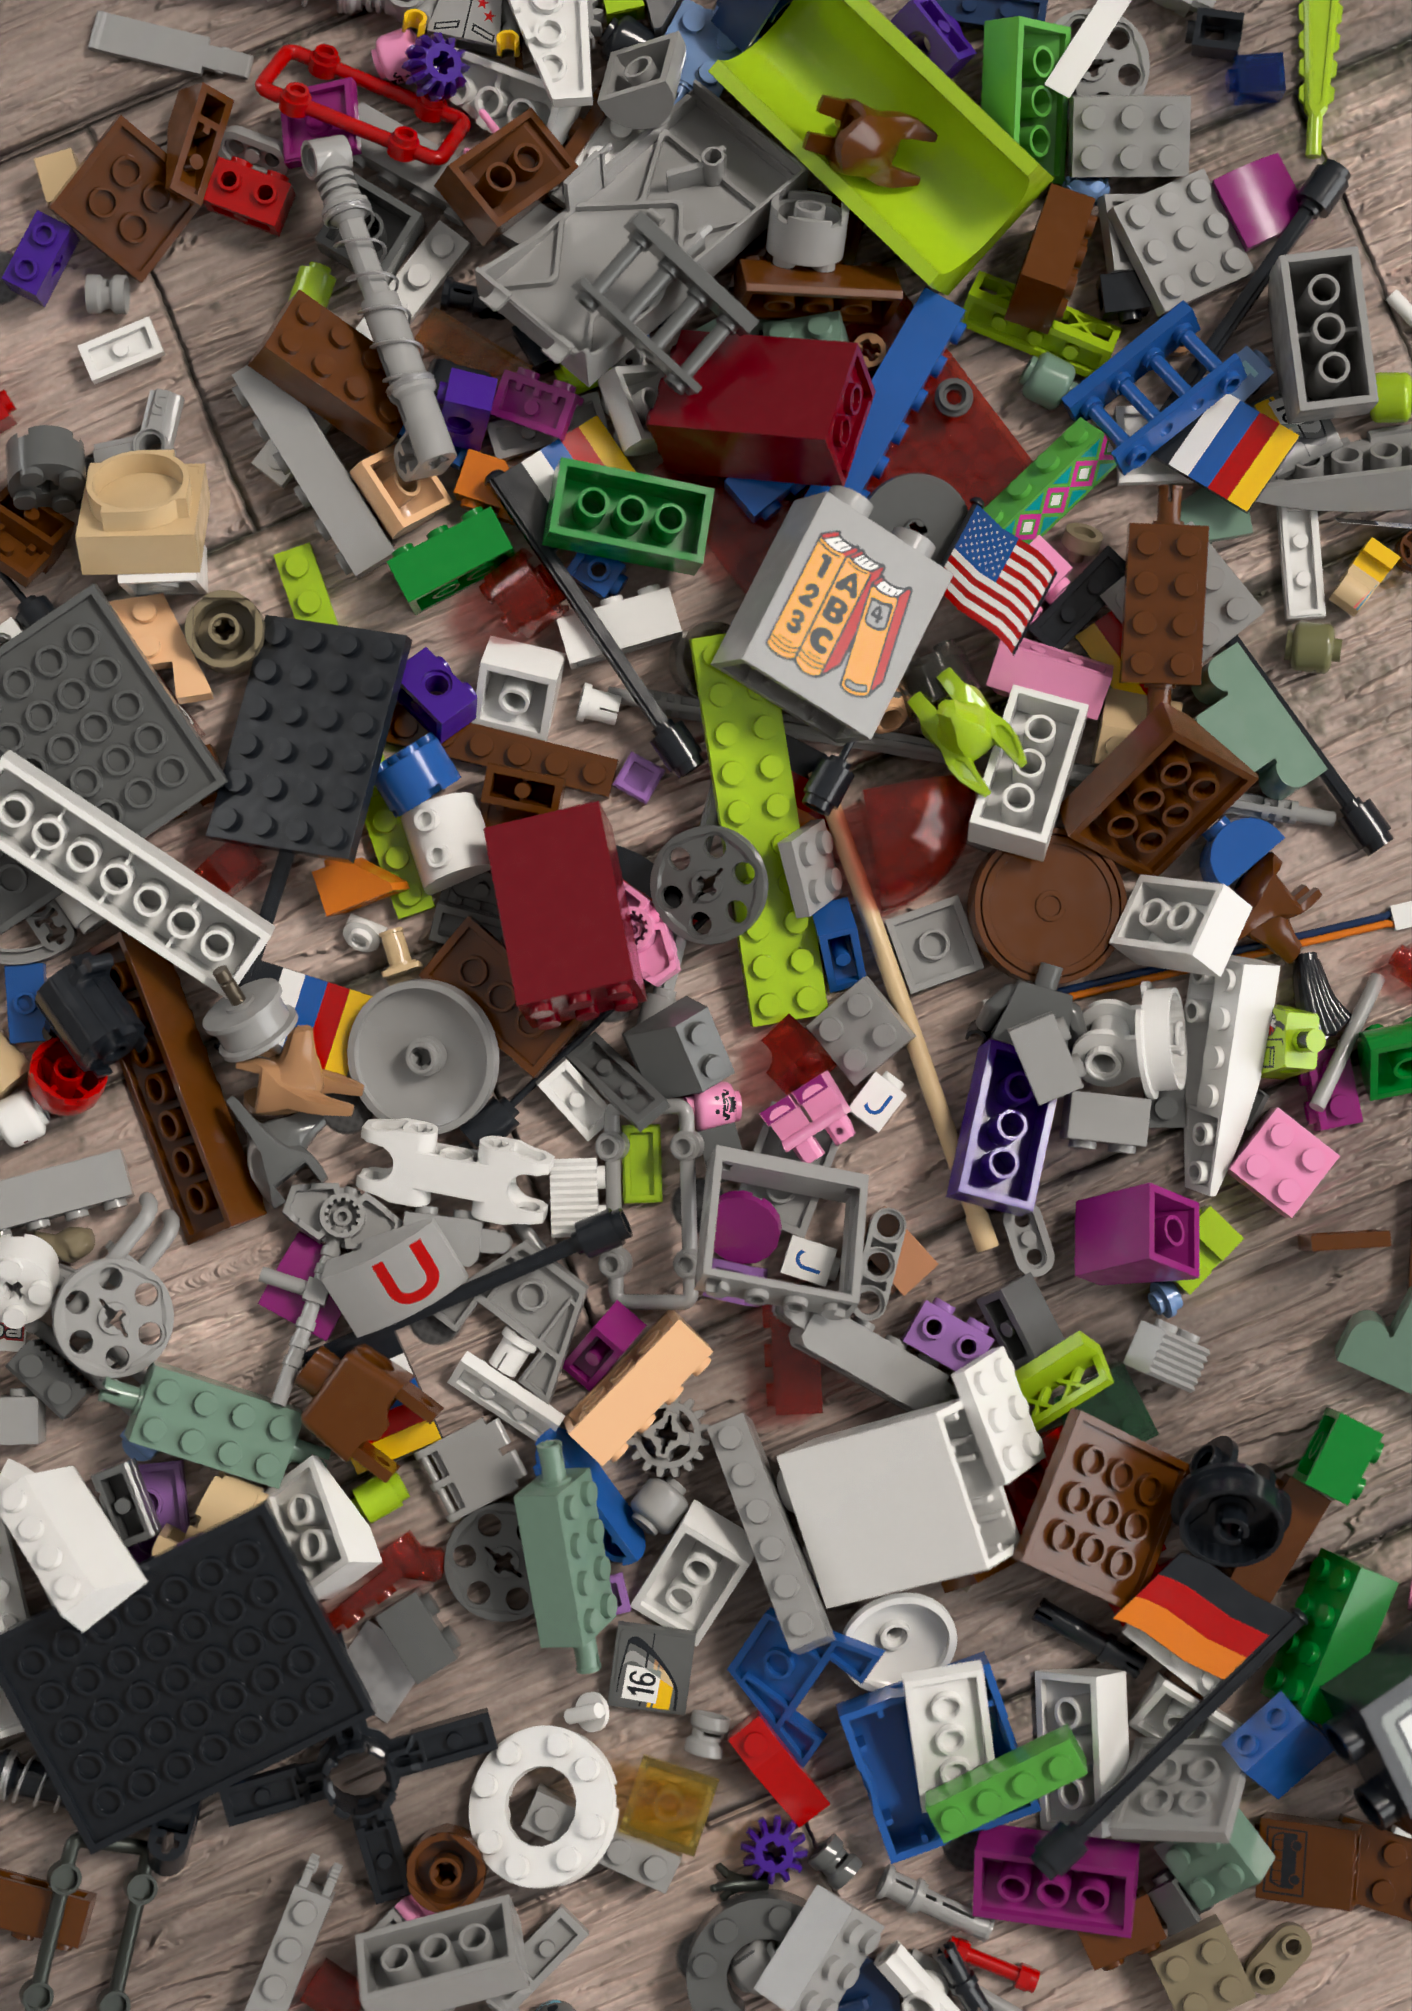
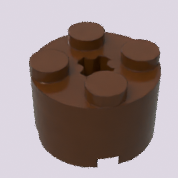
[406,1823,488,1913]

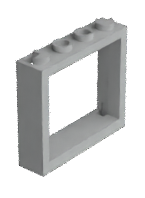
[694,1145,869,1320]

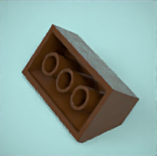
[734,255,903,326]

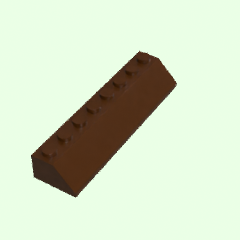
[82,931,267,1245]

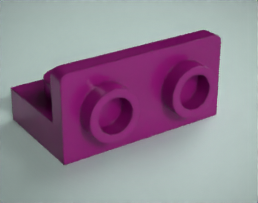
[491,367,584,441]
[1297,1048,1363,1131]

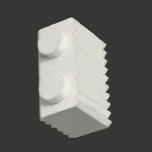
[550,1158,606,1238]

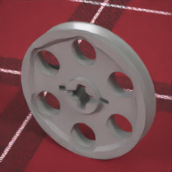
[1054,8,1150,123]
[52,1258,174,1378]

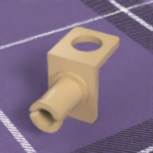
[379,927,424,986]

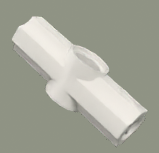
[873,1940,960,2011]

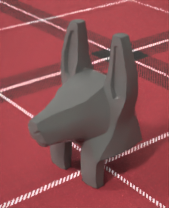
[226,1096,328,1209]

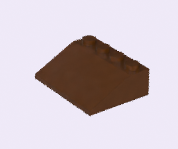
[1059,701,1259,876]

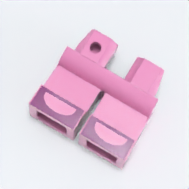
[760,1070,856,1163]

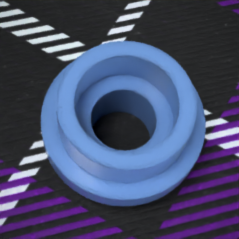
[1148,1281,1183,1318]

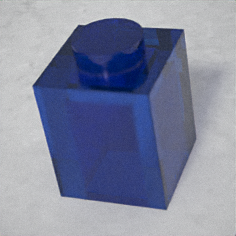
[1226,52,1286,105]

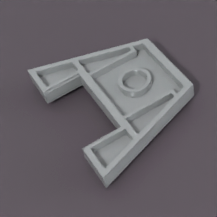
[433,1239,589,1405]

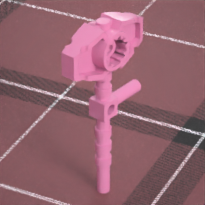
[623,881,681,987]

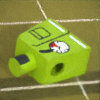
[1261,1005,1326,1079]

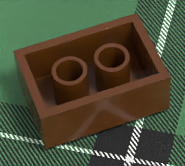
[1004,183,1098,335]

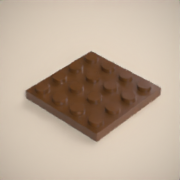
[1012,1408,1190,1608]

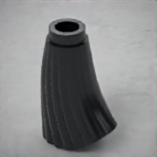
[1293,952,1352,1039]

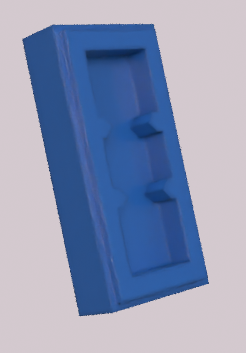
[4,963,47,1044]

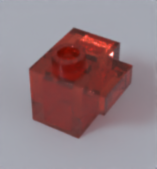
[761,1014,837,1096]

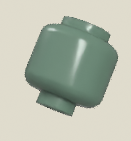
[1018,352,1078,410]

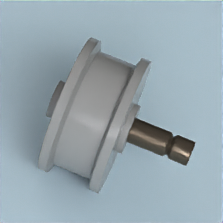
[202,965,298,1062]

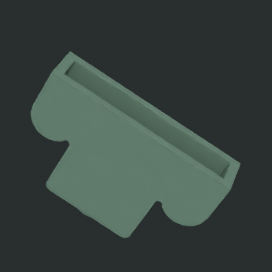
[1191,642,1328,800]
[1334,1286,1412,1394]

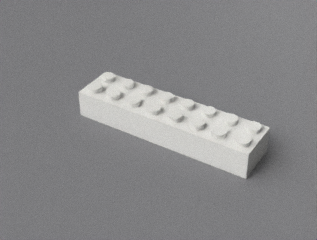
[0,749,275,999]

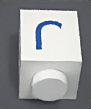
[849,1071,907,1133]
[780,1234,841,1287]

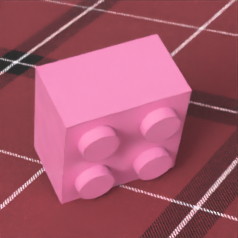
[1227,1107,1340,1218]

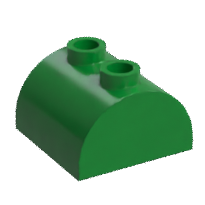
[1357,1017,1412,1101]

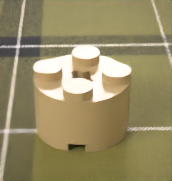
[185,1470,269,1540]

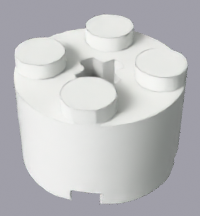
[0,1234,60,1329]

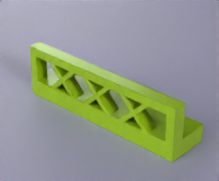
[962,270,1122,378]
[1015,1331,1114,1431]

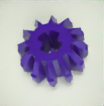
[401,32,470,102]
[741,1814,808,1884]

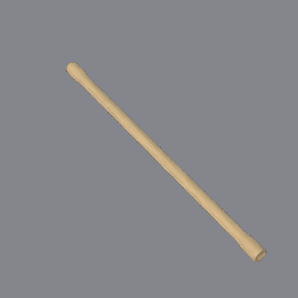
[808,772,999,1253]

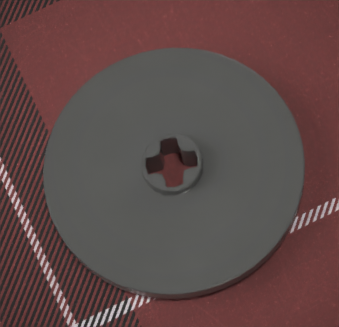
[867,473,968,565]

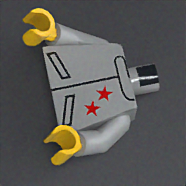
[402,0,521,59]

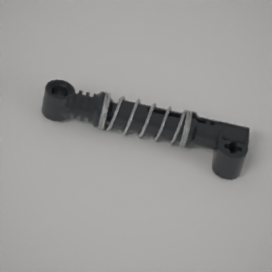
[0,1749,203,1876]

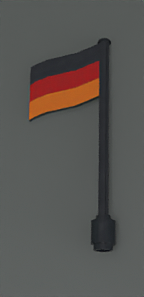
[1029,1552,1309,1881]

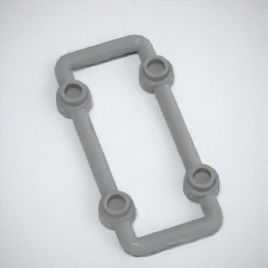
[595,1099,705,1310]

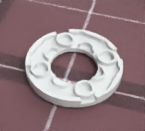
[469,1726,619,1889]

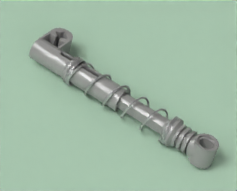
[301,134,457,482]

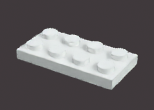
[902,1660,995,1813]

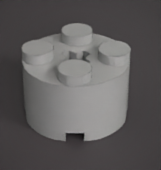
[766,190,850,273]

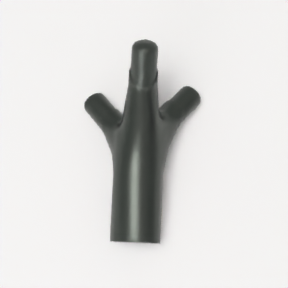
[710,1863,769,1901]

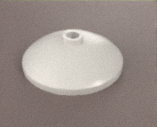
[842,1593,957,1692]

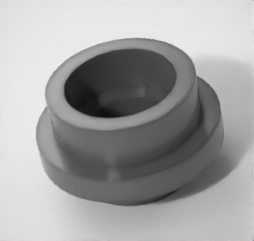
[934,378,973,418]

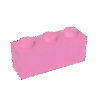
[986,638,1114,720]

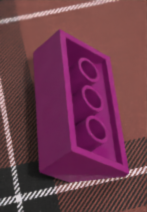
[973,1825,1140,1938]

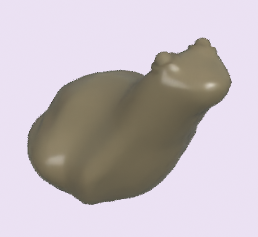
[33,1227,95,1263]

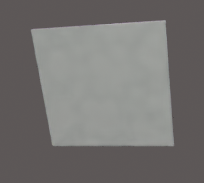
[348,1620,415,1723]

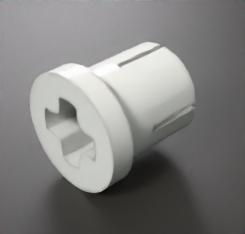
[575,682,622,726]
[489,1325,538,1377]

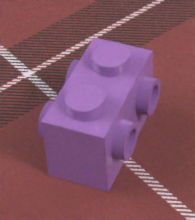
[901,1297,995,1372]

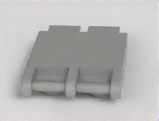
[413,1417,528,1524]

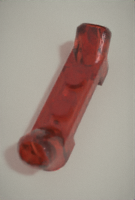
[321,1530,445,1630]

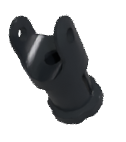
[440,276,507,320]

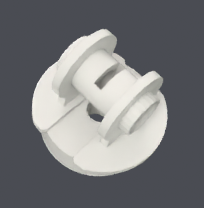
[1071,981,1187,1099]

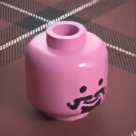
[371,28,417,85]
[683,1081,742,1132]

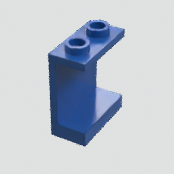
[1221,1691,1334,1800]

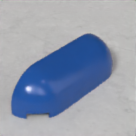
[533,1427,646,1566]

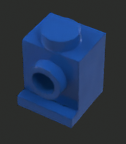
[567,552,629,600]

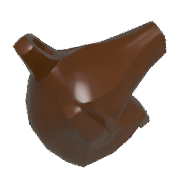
[802,94,938,188]
[1233,852,1322,964]

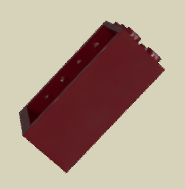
[646,330,876,487]
[483,800,647,1030]

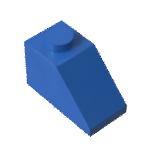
[812,897,866,993]

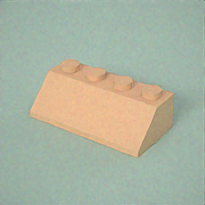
[563,1310,713,1466]

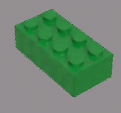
[542,457,715,576]
[1260,1547,1399,1725]

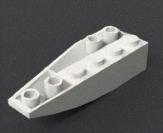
[1184,955,1280,1196]

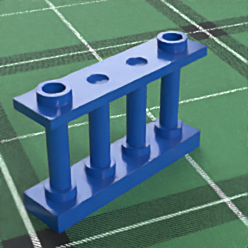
[1061,300,1247,476]

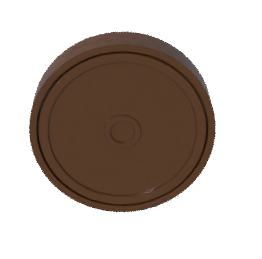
[967,828,1127,984]

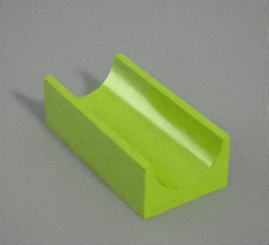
[708,0,1055,296]

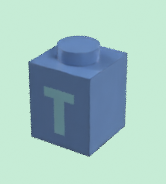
[1231,345,1274,403]

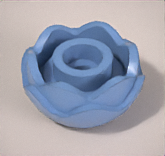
[1062,176,1110,205]

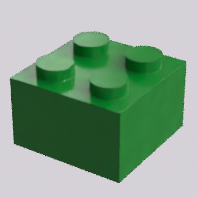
[1292,1407,1384,1506]

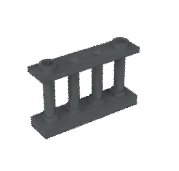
[571,210,759,396]

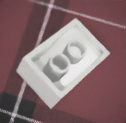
[264,1456,382,1599]
[630,1499,754,1647]

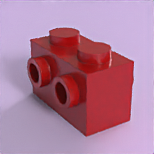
[203,156,296,237]

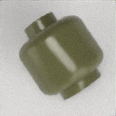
[1284,621,1342,674]

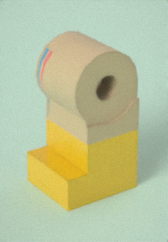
[1328,537,1401,617]

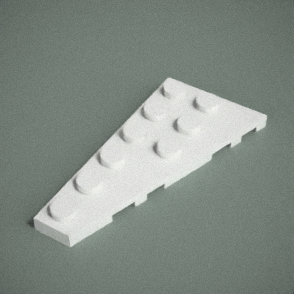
[507,0,593,108]

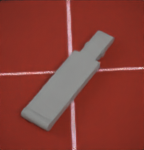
[88,11,254,80]

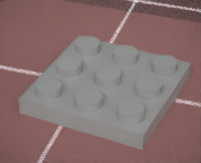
[1106,168,1256,317]
[1099,521,1266,663]
[1109,1737,1247,1844]

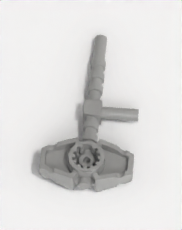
[258,1183,403,1407]

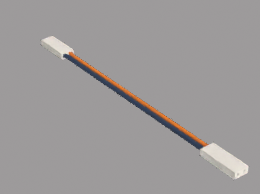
[982,901,1412,1006]

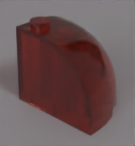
[859,775,976,914]

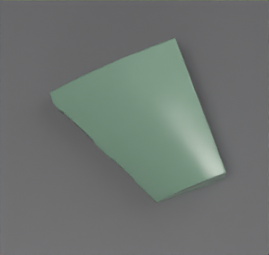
[1180,487,1253,544]

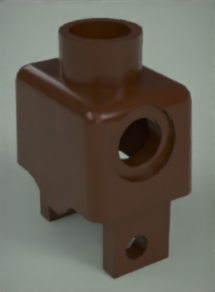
[294,1344,444,1483]

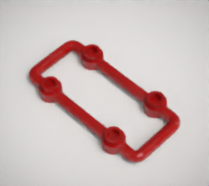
[255,44,471,166]

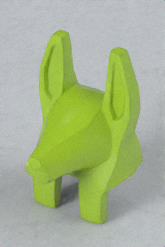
[907,667,1027,797]

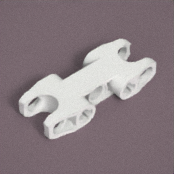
[356,1118,555,1225]

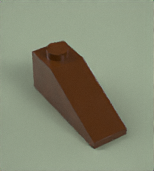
[165,82,234,207]

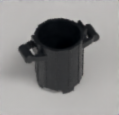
[34,952,148,1078]

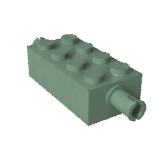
[98,1360,331,1489]
[514,1440,617,1674]

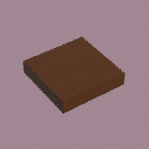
[1298,1229,1392,1252]

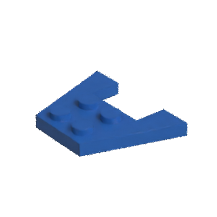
[727,1607,886,1768]

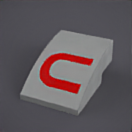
[321,1217,469,1338]

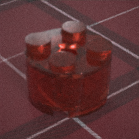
[479,548,570,639]

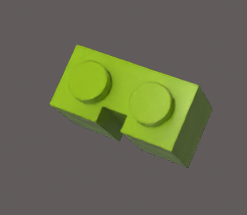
[1172,1205,1244,1295]

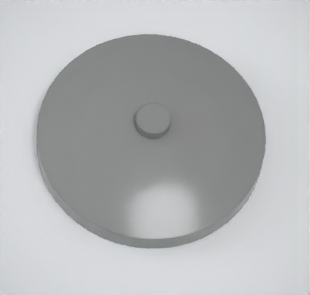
[347,979,500,1134]

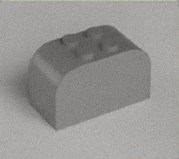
[1268,246,1379,424]

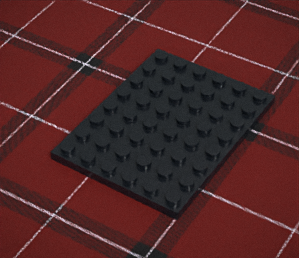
[0,1500,377,1855]

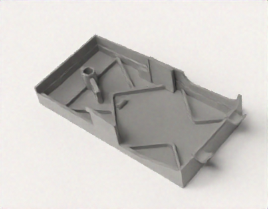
[474,79,808,387]

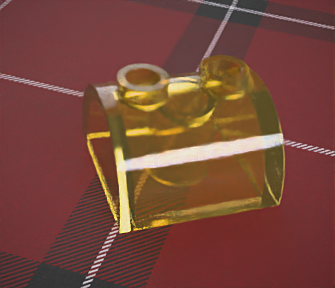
[618,1753,719,1857]

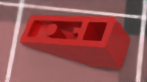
[728,1709,831,1828]

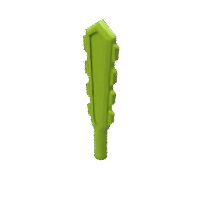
[1298,0,1343,159]

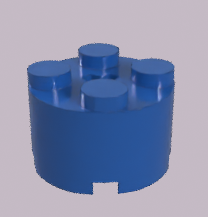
[375,731,462,818]

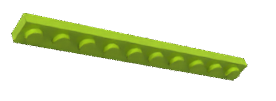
[273,542,436,920]

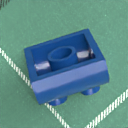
[1199,816,1285,887]

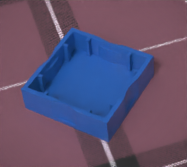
[836,1651,1041,1864]

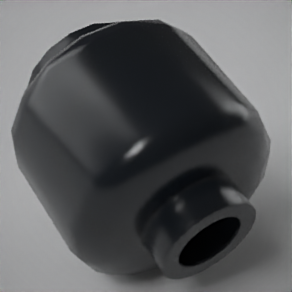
[598,15,655,62]

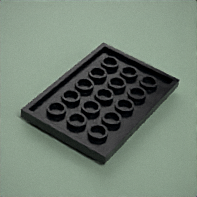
[206,615,412,864]

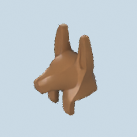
[235,1025,364,1116]

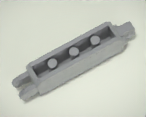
[771,1305,960,1412]
[245,1853,343,2011]

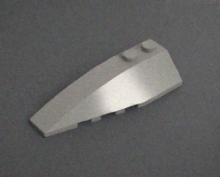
[1256,424,1412,512]

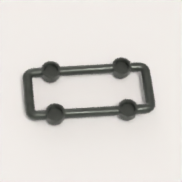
[19,1832,158,2011]

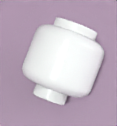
[0,1090,50,1148]

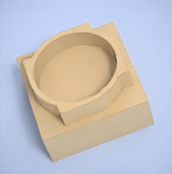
[75,449,211,575]

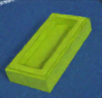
[621,1124,663,1203]

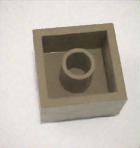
[1147,1914,1257,2011]

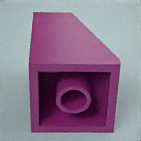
[1074,1182,1199,1285]

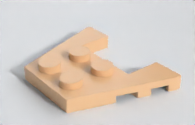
[108,593,214,704]

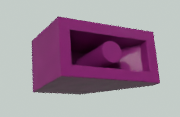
[563,1300,647,1391]

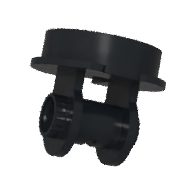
[1171,1436,1292,1567]

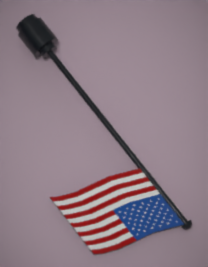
[801,497,1058,816]

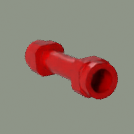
[944,1935,1040,1993]

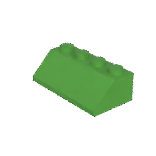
[981,16,1071,185]

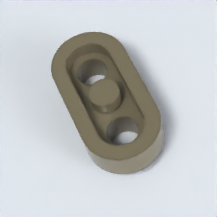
[1244,1922,1312,1995]

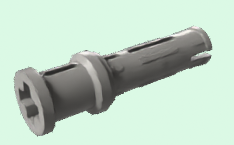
[875,1864,995,1943]

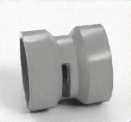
[85,274,130,314]
[684,1710,731,1759]

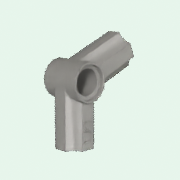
[93,389,185,463]

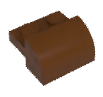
[0,485,75,588]
[480,763,566,827]

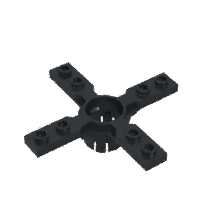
[219,1629,498,1905]

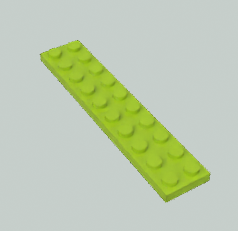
[689,633,828,1027]

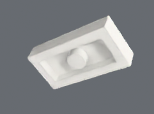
[78,316,166,384]
[535,1056,608,1141]

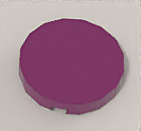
[714,1190,782,1264]

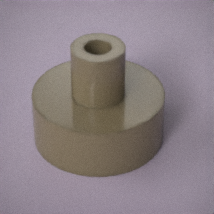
[1061,523,1103,563]

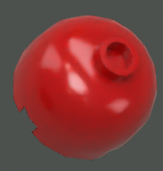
[27,1038,108,1117]

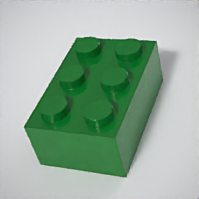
[386,506,518,616]

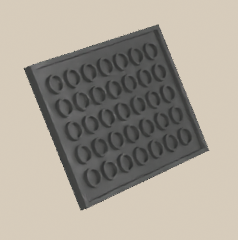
[0,583,228,935]

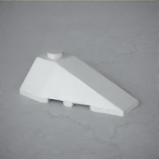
[433,46,582,145]

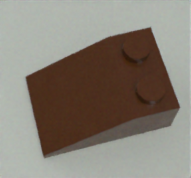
[434,108,579,247]

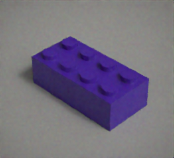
[946,1039,1057,1216]

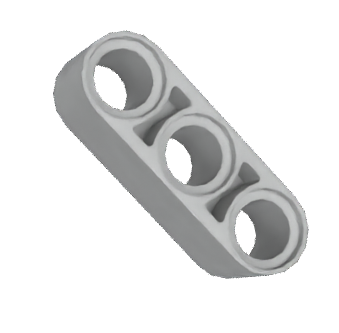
[854,1207,906,1321]

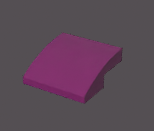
[1211,153,1313,252]
[258,1231,343,1341]

